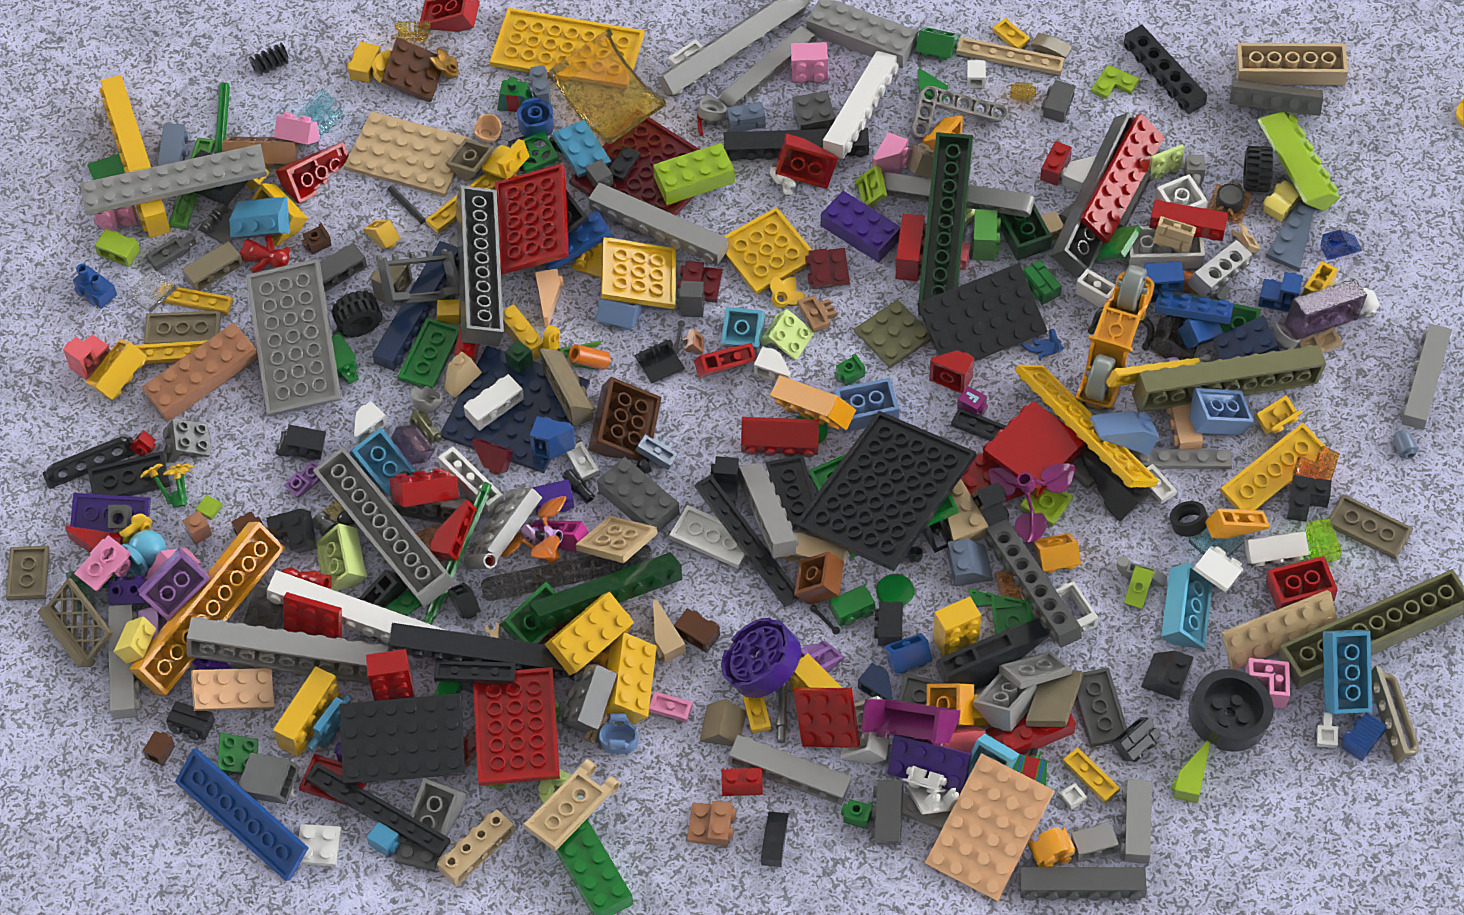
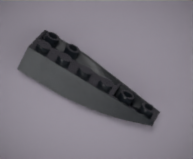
[935,618,1050,691]

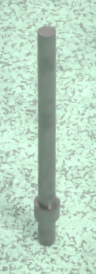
[776,681,788,743]

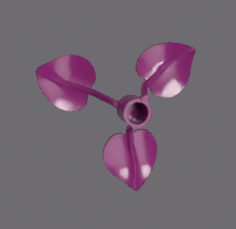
[989,463,1075,543]

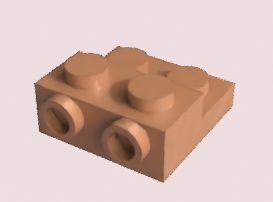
[687,801,736,846]

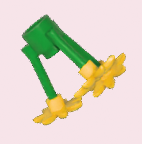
[141,463,194,508]

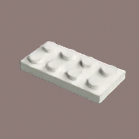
[669,505,746,569]

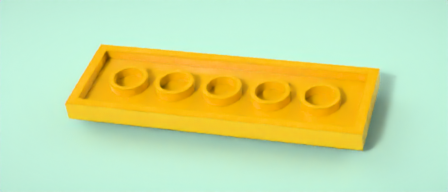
[1219,423,1329,510]

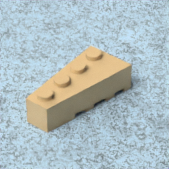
[945,479,988,542]

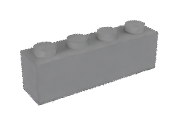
[1120,779,1152,864]

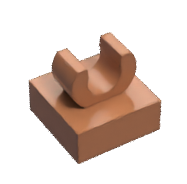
[682,329,704,354]

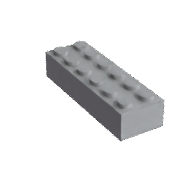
[806,0,918,69]

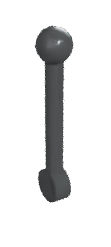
[673,320,685,354]

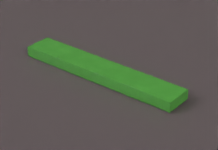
[169,137,215,230]

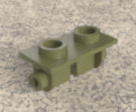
[409,409,442,448]

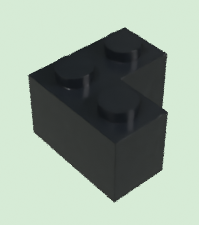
[710,456,739,507]
[1287,475,1332,522]
[971,482,1010,527]
[266,508,317,553]

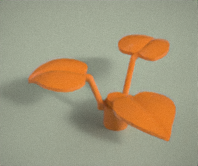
[500,496,567,564]

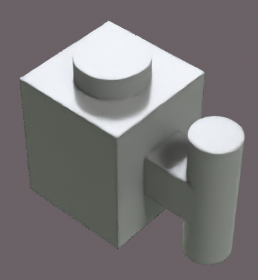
[1184,155,1206,188]

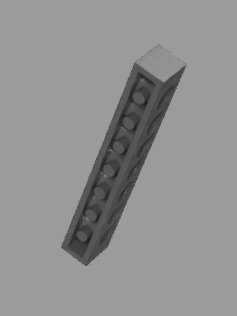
[985,519,1082,648]

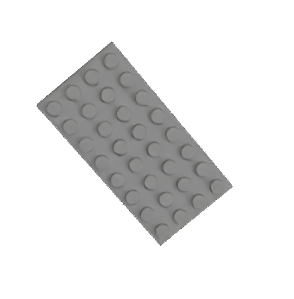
[246,259,342,416]

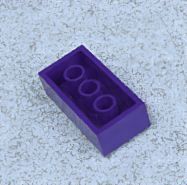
[821,191,901,263]

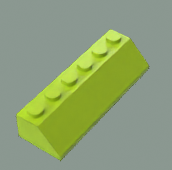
[1257,111,1340,211]

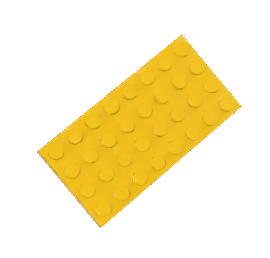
[490,7,645,90]

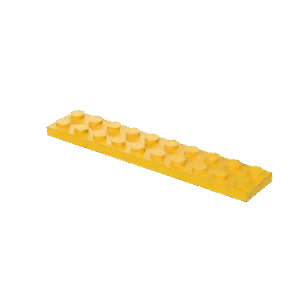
[1014,364,1159,488]

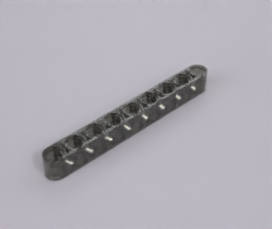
[481,544,652,601]

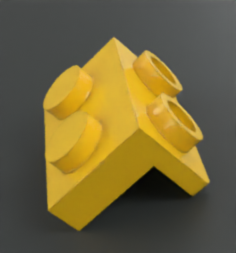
[1254,395,1303,434]

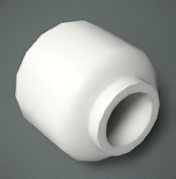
[1352,288,1380,317]

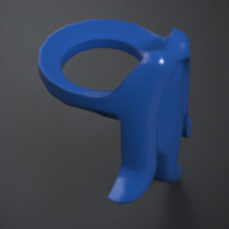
[1020,329,1064,361]

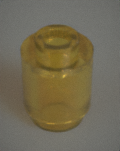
[1010,82,1036,101]

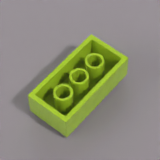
[653,143,735,205]

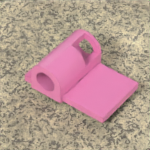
[74,535,131,592]

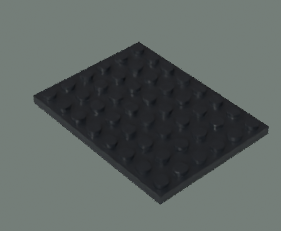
[795,411,977,571]

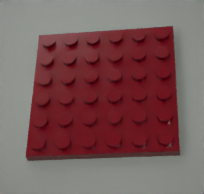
[569,111,700,238]

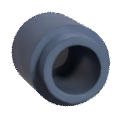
[1393,429,1418,459]

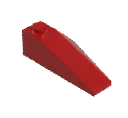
[275,141,349,204]

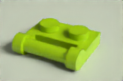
[855,165,888,208]

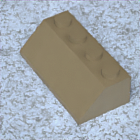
[540,348,595,427]

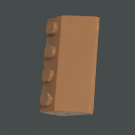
[222,136,299,167]

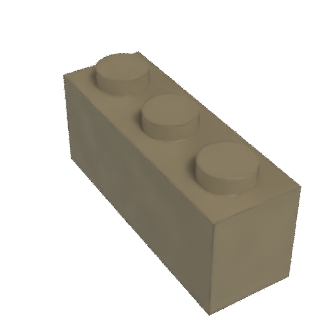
[182,241,243,291]

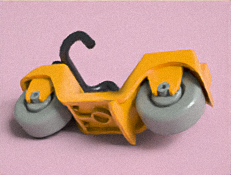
[1075,265,1155,410]

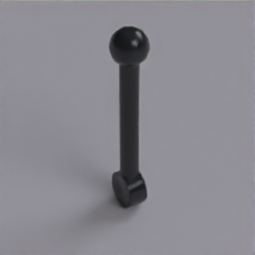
[810,605,840,635]

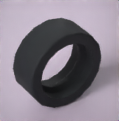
[1170,501,1208,537]

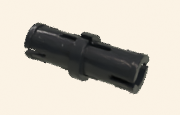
[562,469,595,504]

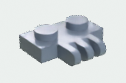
[635,433,678,470]

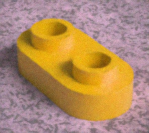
[543,325,561,351]

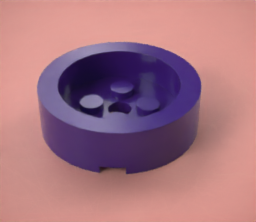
[721,618,801,698]

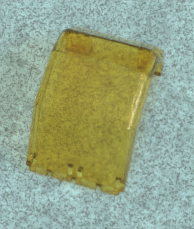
[549,29,666,144]

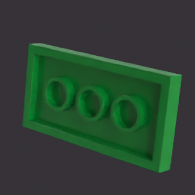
[398,317,460,390]

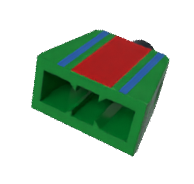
[497,77,533,112]
[1013,748,1047,786]

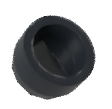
[636,458,652,474]
[337,510,354,526]
[907,546,923,563]

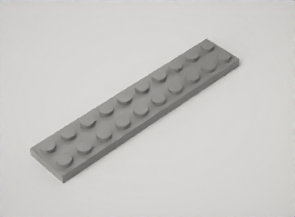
[80,144,267,215]

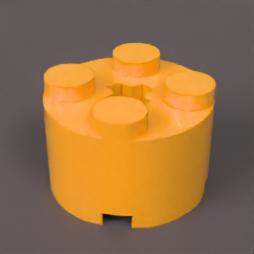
[1028,827,1076,867]

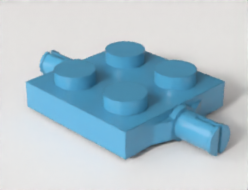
[306,694,353,752]

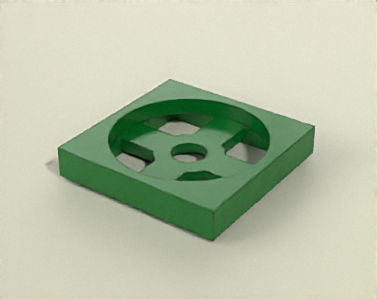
[511,131,559,173]

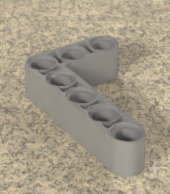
[910,86,1007,139]

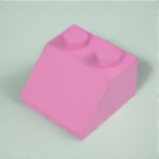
[274,112,320,145]
[872,132,910,174]

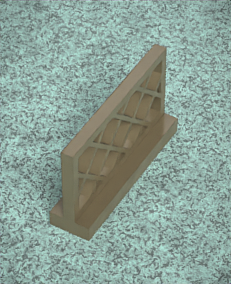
[37,578,113,667]

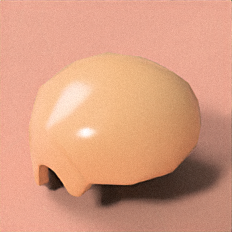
[473,114,502,143]

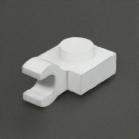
[770,167,796,195]
[1316,712,1338,748]

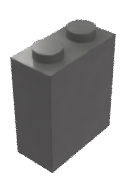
[238,753,300,804]

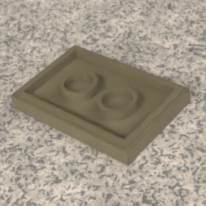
[6,545,50,601]

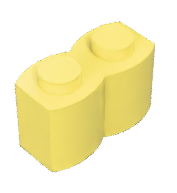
[1263,180,1301,223]

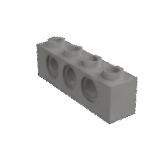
[1187,240,1253,297]

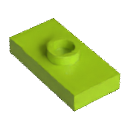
[1124,565,1154,609]

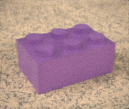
[138,547,210,621]

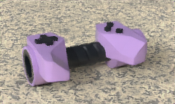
[520,524,563,545]

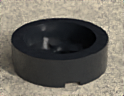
[1188,669,1274,752]

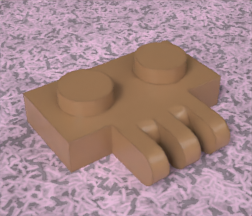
[797,295,838,333]

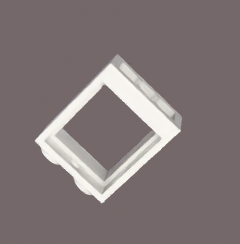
[1056,581,1098,634]

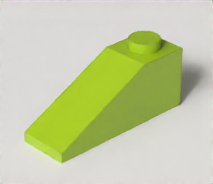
[1171,741,1210,803]

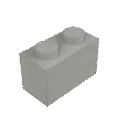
[1071,823,1119,862]

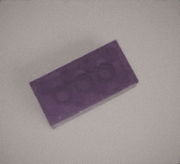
[1284,279,1368,340]

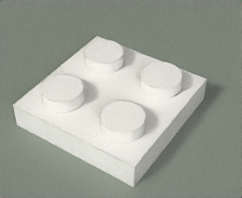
[299,824,342,867]

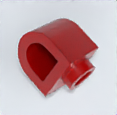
[129,430,156,456]

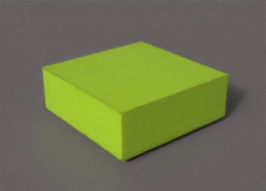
[195,495,223,520]

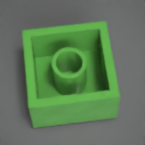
[973,209,1001,261]

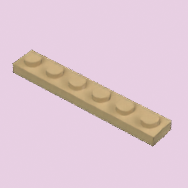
[956,37,1065,76]

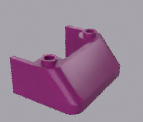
[861,699,961,747]

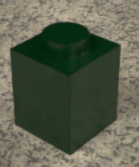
[505,340,533,374]

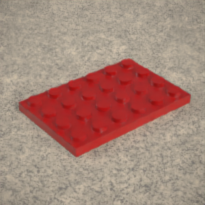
[495,164,569,275]
[473,667,560,786]

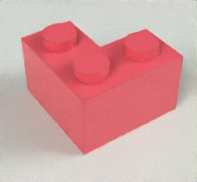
[63,334,110,380]

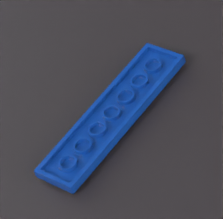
[175,749,309,881]

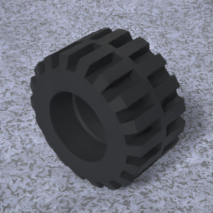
[1243,146,1273,193]
[331,290,383,338]

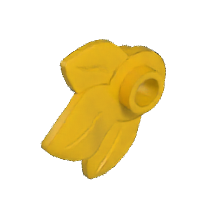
[770,276,805,308]
[119,514,152,543]

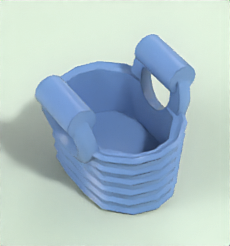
[599,713,638,754]

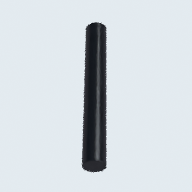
[387,185,426,224]

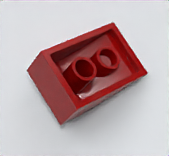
[418,0,480,32]
[775,134,838,189]

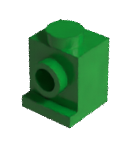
[835,354,865,386]
[841,799,873,829]

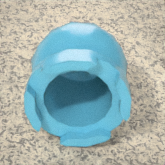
[122,530,166,576]

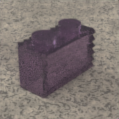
[391,424,435,465]

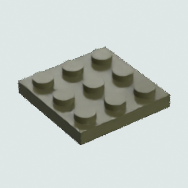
[854,299,931,368]

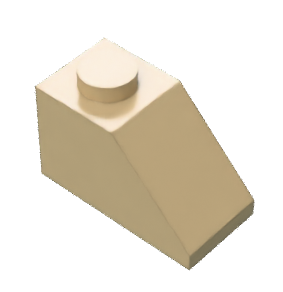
[444,352,482,398]

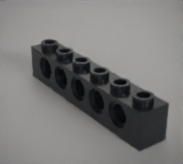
[1124,25,1207,114]

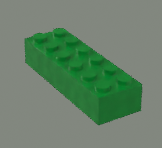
[555,819,634,915]

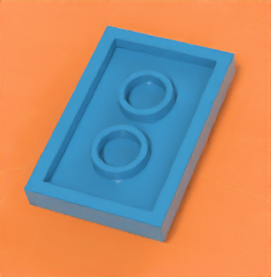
[552,120,611,178]

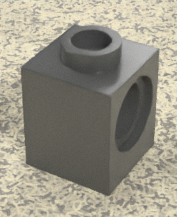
[108,505,132,533]

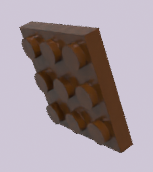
[381,37,441,102]

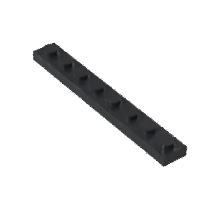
[695,475,800,607]
[305,763,451,858]

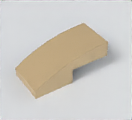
[1299,327,1343,353]

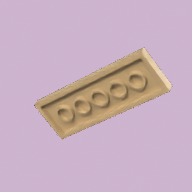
[1221,590,1338,670]

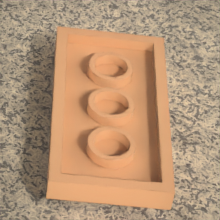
[191,668,274,711]

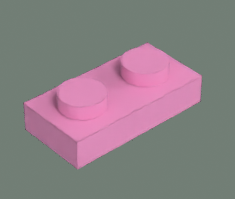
[649,691,693,723]

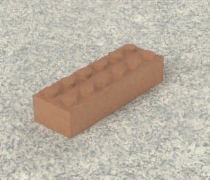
[142,323,258,422]

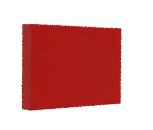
[299,754,366,806]

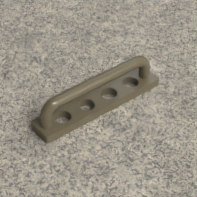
[1371,666,1419,763]

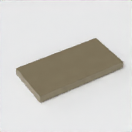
[144,311,221,344]
[1325,494,1413,560]
[1026,671,1083,727]

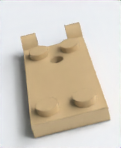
[524,759,620,851]

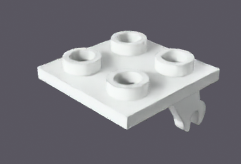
[906,785,959,814]

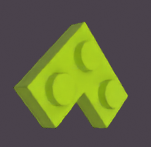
[1091,65,1140,100]

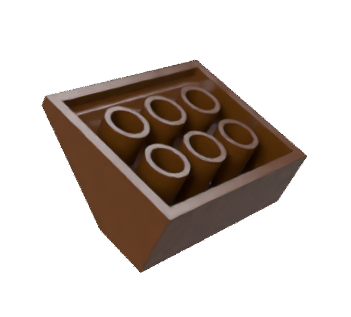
[588,377,662,461]

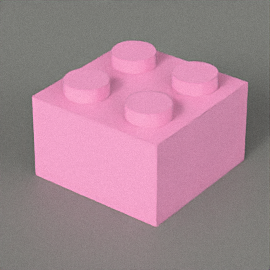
[791,42,828,83]

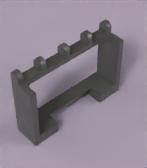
[376,249,460,306]

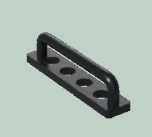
[42,436,136,489]

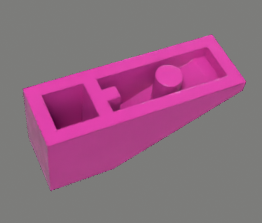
[531,520,589,551]

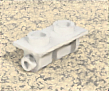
[902,766,947,794]

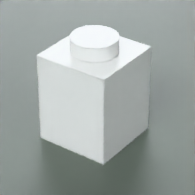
[967,60,986,88]

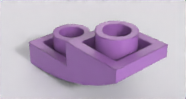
[284,460,320,498]

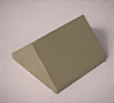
[445,138,495,182]
[700,699,746,746]

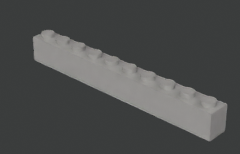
[656,0,811,96]

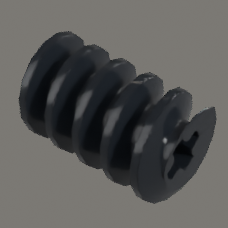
[249,42,289,76]

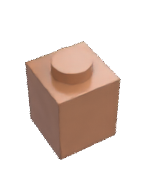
[183,511,212,545]

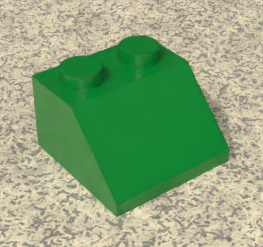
[915,27,959,60]

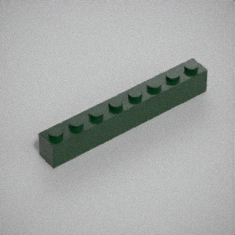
[529,552,682,631]

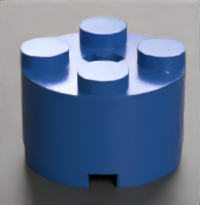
[517,98,554,138]

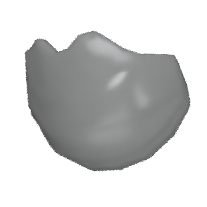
[410,386,443,413]

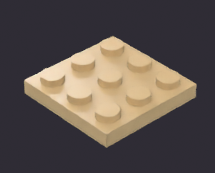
[576,515,658,563]

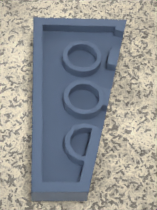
[1266,201,1315,272]

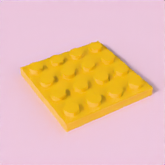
[724,207,812,295]
[601,237,676,309]

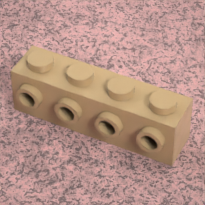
[437,809,515,887]

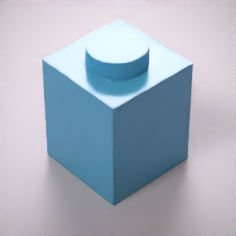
[367,822,400,857]

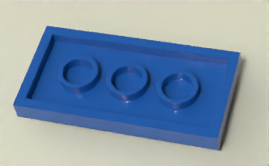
[544,210,613,270]
[1154,291,1234,324]

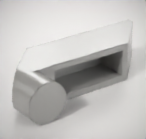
[1117,556,1167,587]

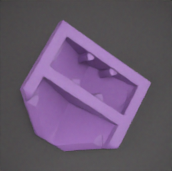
[801,641,845,673]

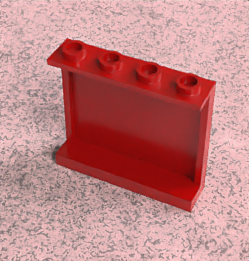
[983,401,1086,499]

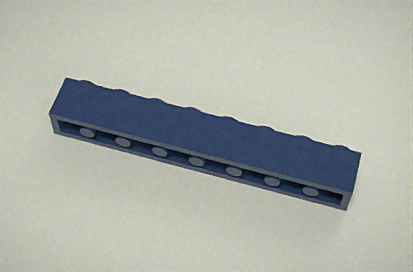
[372,241,459,371]

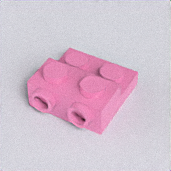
[95,205,139,231]

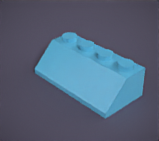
[1161,563,1213,649]

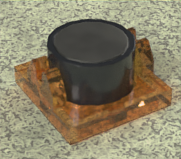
[1208,181,1252,224]

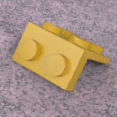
[481,139,529,179]

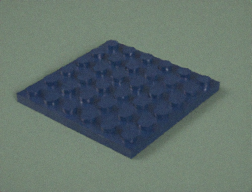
[440,346,590,473]

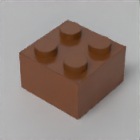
[794,551,844,605]

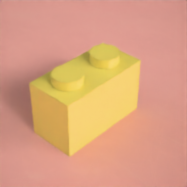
[114,616,156,664]

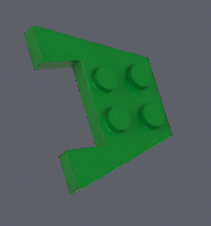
[969,589,1033,634]

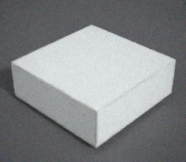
[1059,783,1087,810]

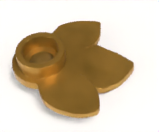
[429,48,459,79]

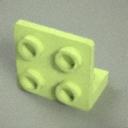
[1148,144,1185,180]
[760,309,814,360]

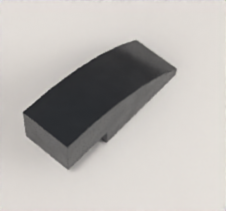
[761,811,789,867]

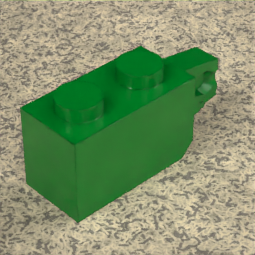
[332,332,359,384]

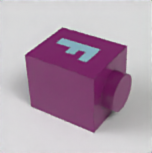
[957,386,988,415]

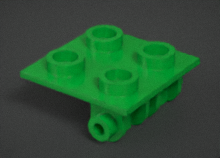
[218,733,259,775]

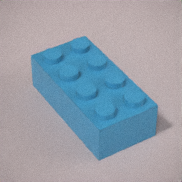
[1323,630,1372,714]

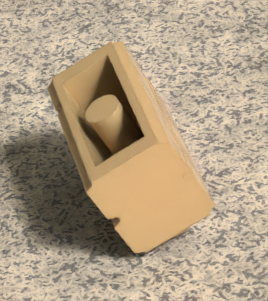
[1153,216,1197,253]

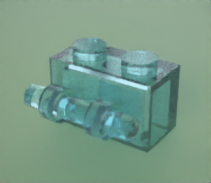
[297,88,343,136]

